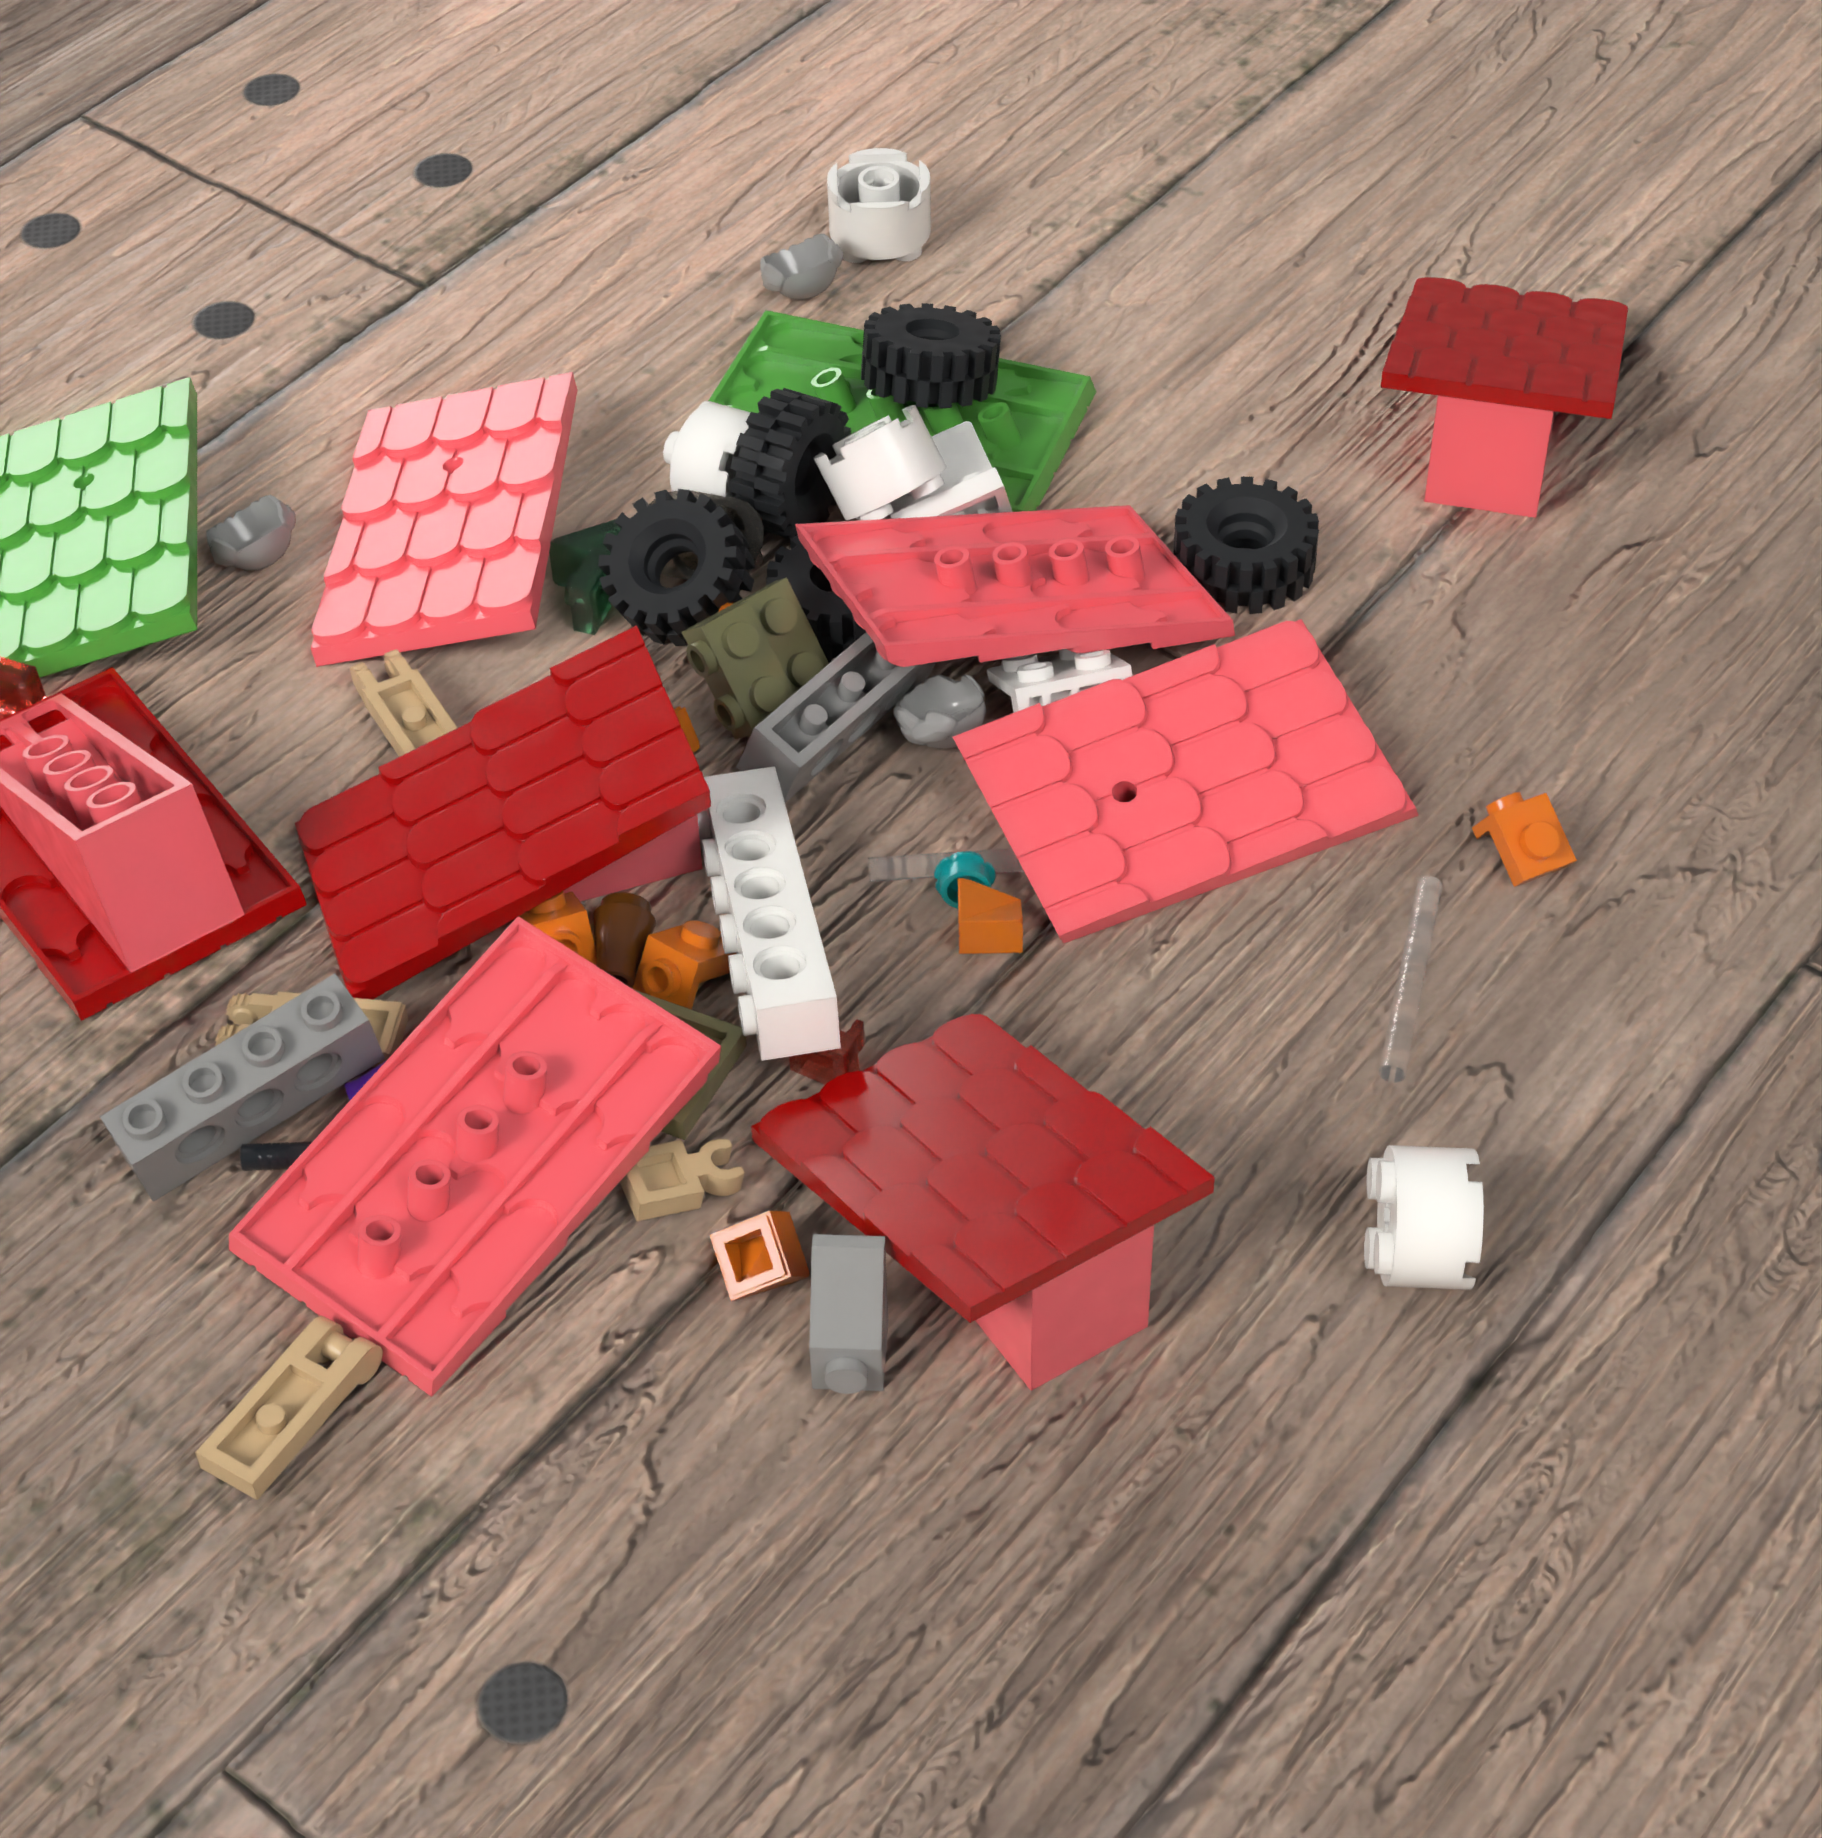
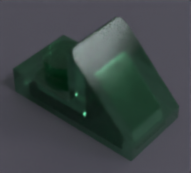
[549,518,630,635]

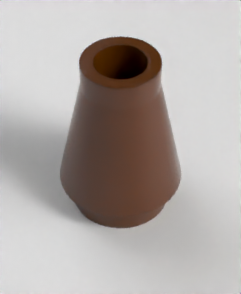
[593,892,656,988]

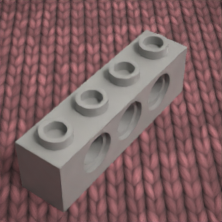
[736,632,936,803]
[100,973,385,1202]

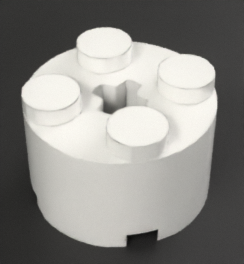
[827,148,931,263]
[663,401,752,527]
[814,405,947,521]
[1364,1145,1484,1290]

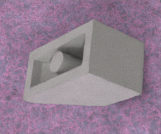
[809,1234,888,1394]

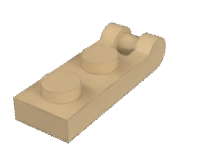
[195,1316,383,1500]

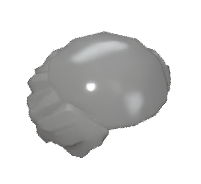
[760,233,843,300]
[206,495,296,571]
[893,674,987,749]

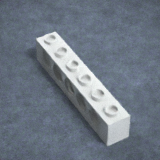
[697,766,841,1061]

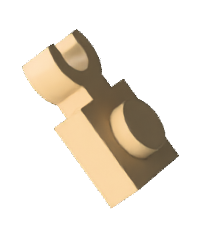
[620,1139,745,1222]

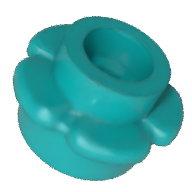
[934,851,996,909]

